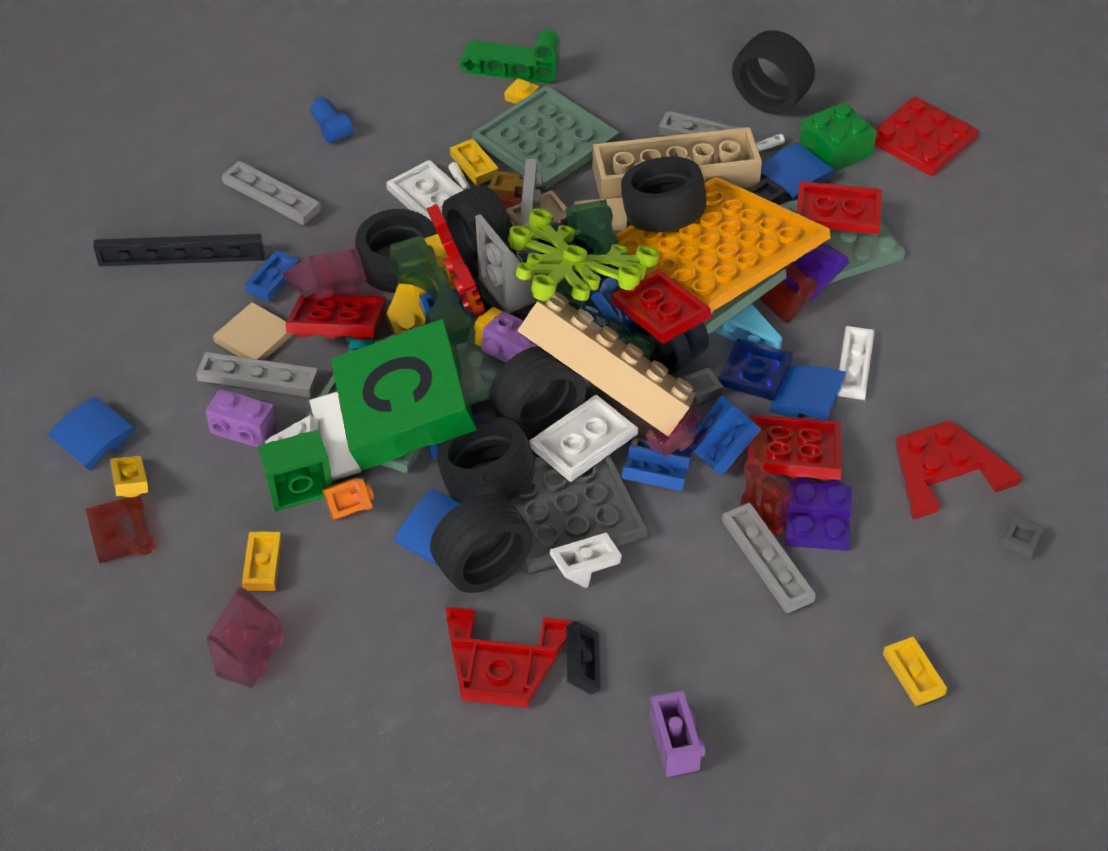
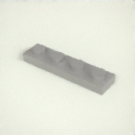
[519,159,542,254]
[221,161,321,225]
[196,352,319,398]
[722,503,816,614]

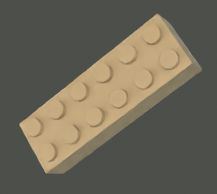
[592,127,762,199]
[517,291,696,437]

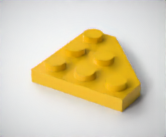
[385,234,455,335]

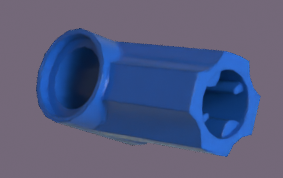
[310,97,354,144]

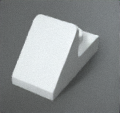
[550,532,622,588]

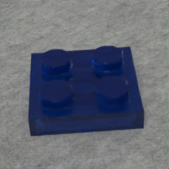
[718,338,793,401]

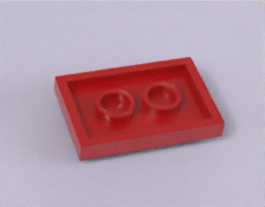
[796,181,882,234]
[611,269,712,343]

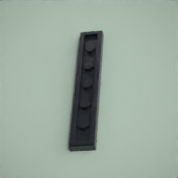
[93,234,265,266]

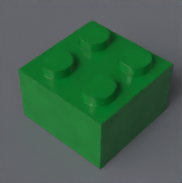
[799,102,876,171]
[257,429,333,512]

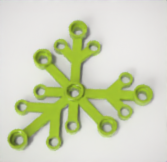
[508,208,660,301]

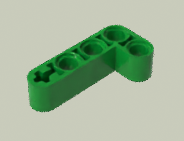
[459,29,560,83]

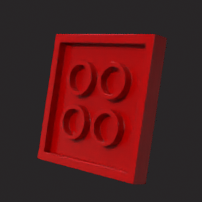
[874,96,979,177]
[286,292,386,340]
[747,414,842,481]

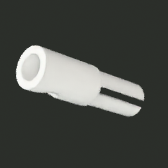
[756,134,785,152]
[448,162,470,190]

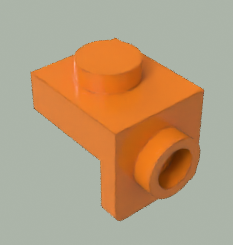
[322,477,374,520]

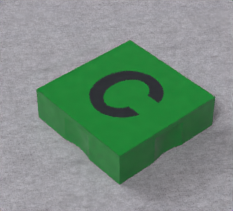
[331,319,477,471]

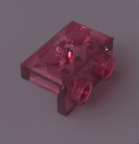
[645,409,701,458]

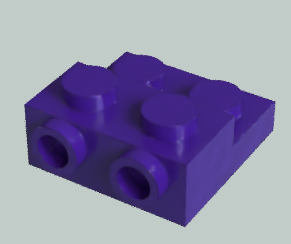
[785,478,852,551]

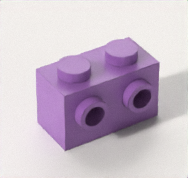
[481,311,538,363]
[205,389,277,448]
[649,691,705,777]

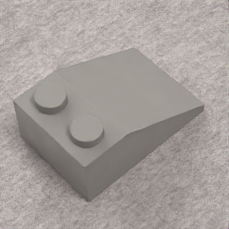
[475,214,537,314]

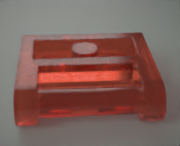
[759,263,818,324]
[740,458,791,536]
[85,496,155,564]

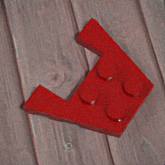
[426,204,486,320]
[895,420,1022,520]
[445,607,573,708]

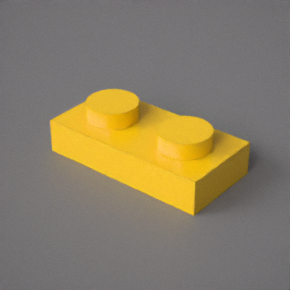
[450,138,499,186]
[110,456,148,497]
[242,532,282,591]
[883,636,947,706]

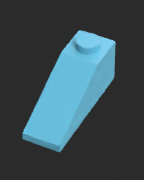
[713,303,782,361]

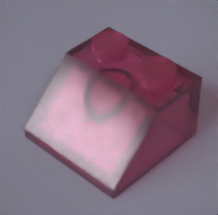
[283,248,367,299]
[206,587,284,688]

